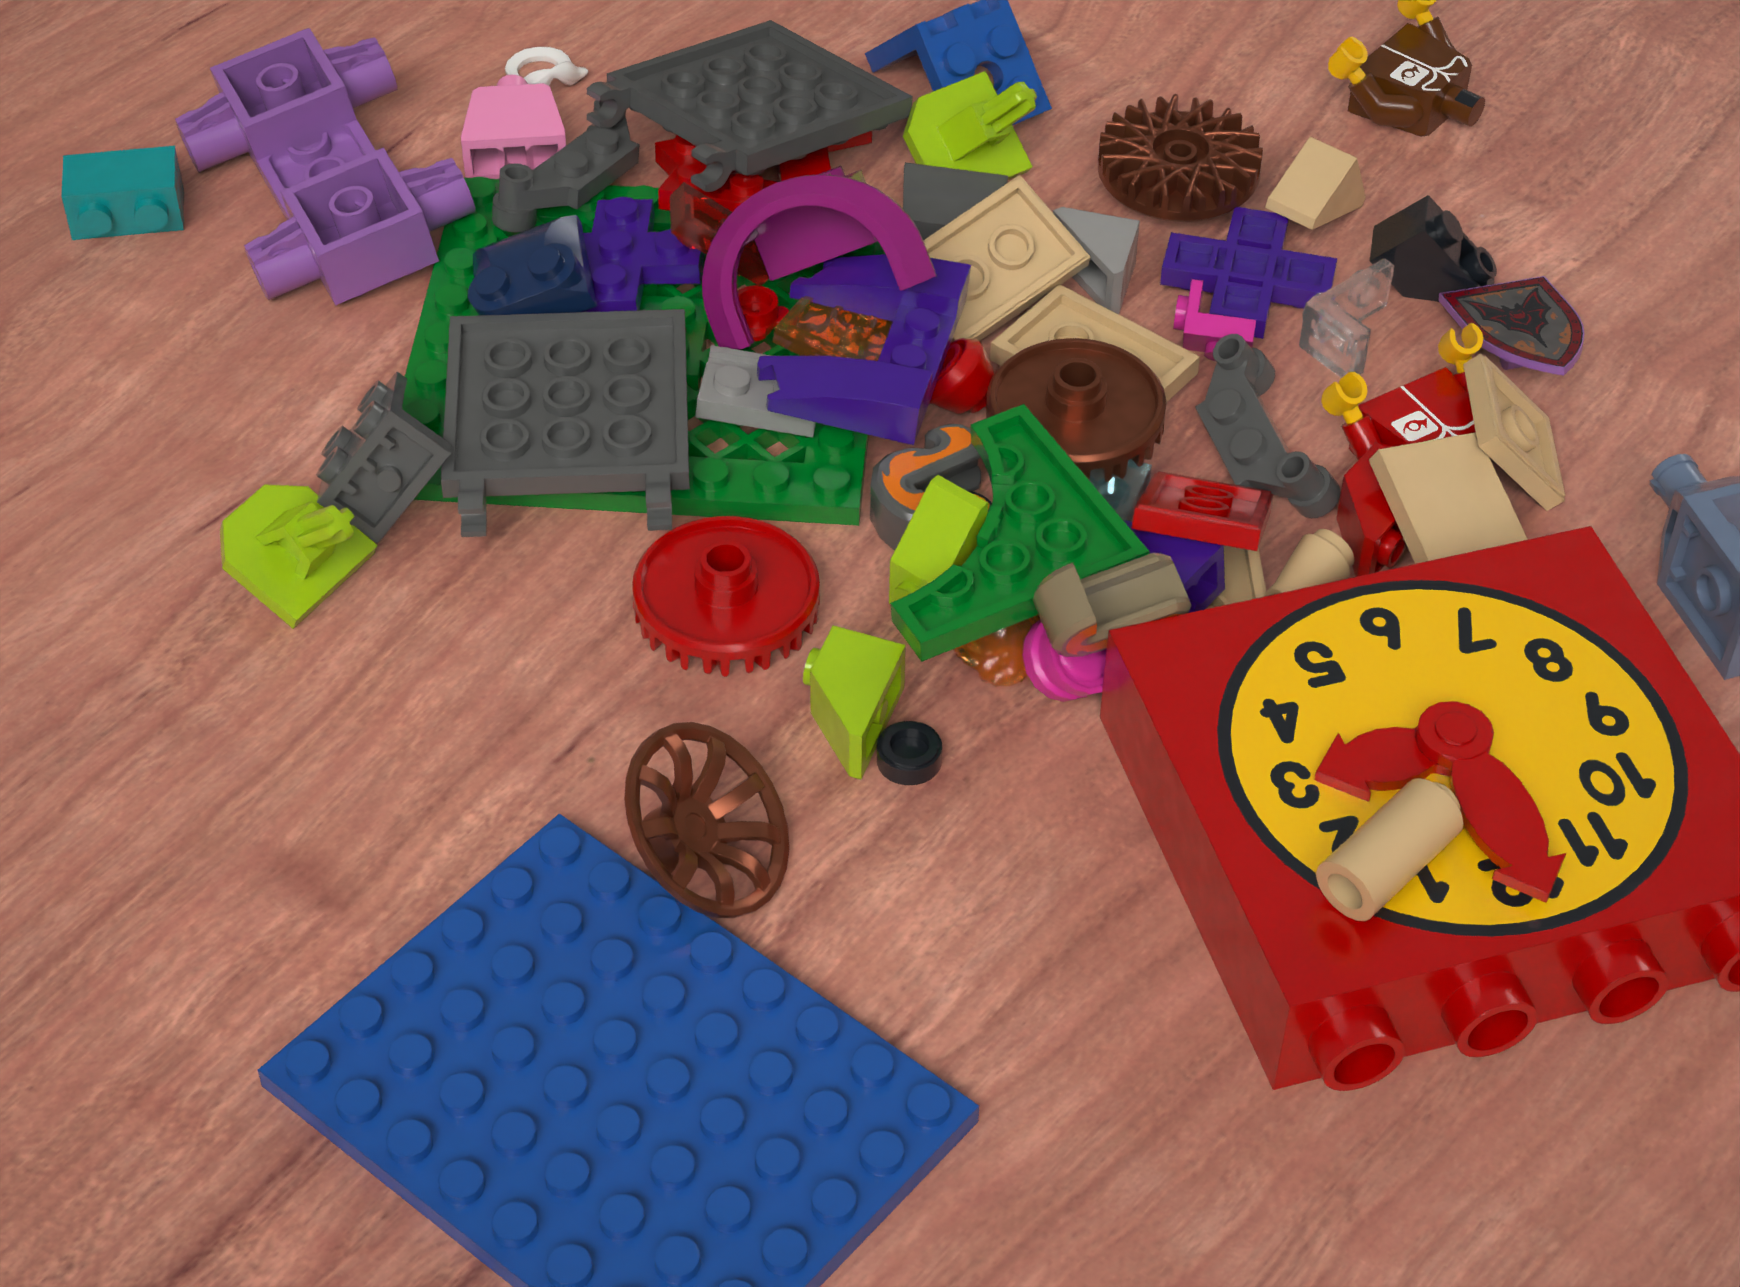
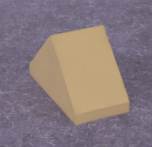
[1265,137,1365,230]

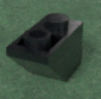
[1369,195,1497,302]

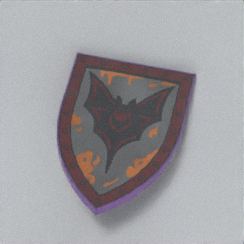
[1439,276,1584,376]

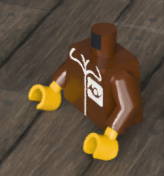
[1328,0,1485,137]

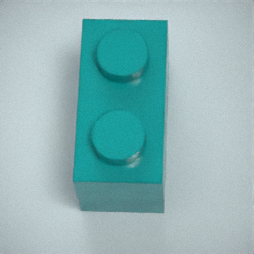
[61,145,184,240]

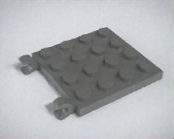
[587,20,913,192]
[441,309,690,537]

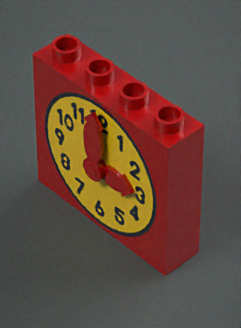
[1100,526,1740,1091]

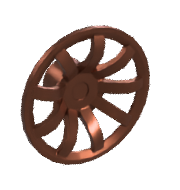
[624,722,789,918]

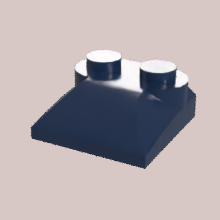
[468,215,597,316]

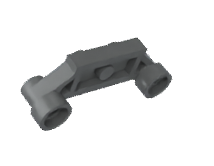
[492,100,640,232]
[1195,334,1340,518]

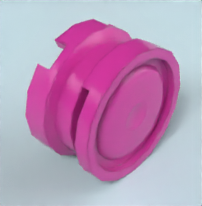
[1023,619,1107,702]

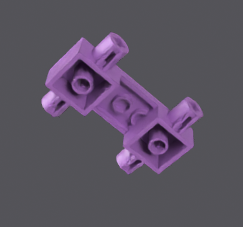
[175,28,476,306]

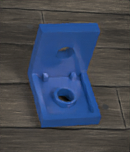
[865,0,1052,126]

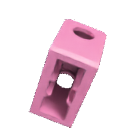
[461,75,566,179]

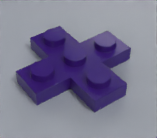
[582,197,705,312]
[1160,207,1337,339]

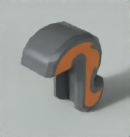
[870,424,981,550]

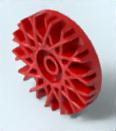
[632,516,820,677]

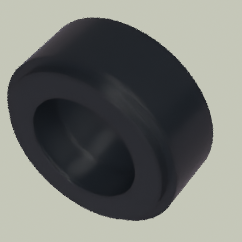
[877,721,942,785]

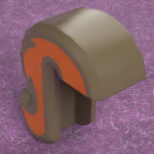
[1033,553,1191,657]

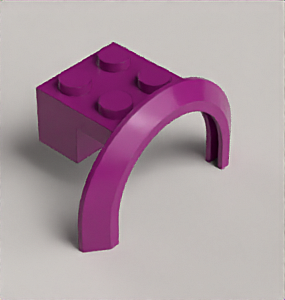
[702,166,937,350]

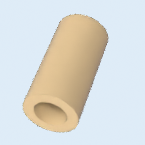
[1316,778,1463,921]

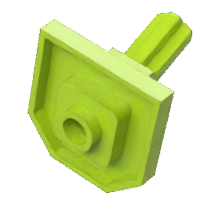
[903,71,1037,180]
[220,485,378,629]

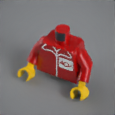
[1321,323,1483,460]

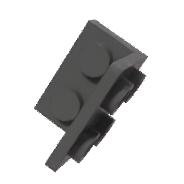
[316,372,452,544]

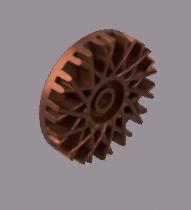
[1097,94,1263,222]
[986,338,1166,482]

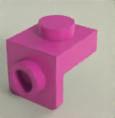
[1173,279,1256,361]

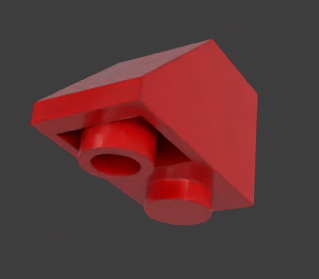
[1336,442,1407,577]

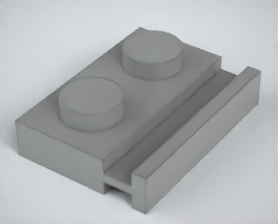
[695,345,816,438]

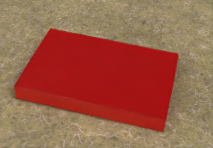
[1131,471,1274,551]

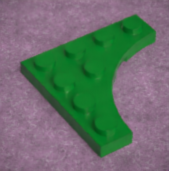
[890,404,1149,662]

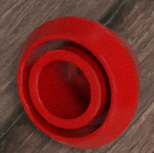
[929,338,995,414]

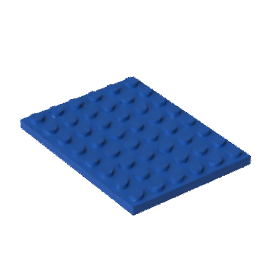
[258,814,979,1287]

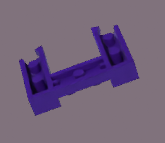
[757,254,971,445]

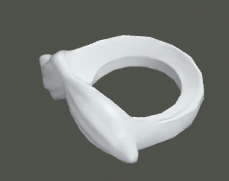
[505,47,588,86]

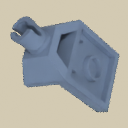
[1650,454,1740,680]

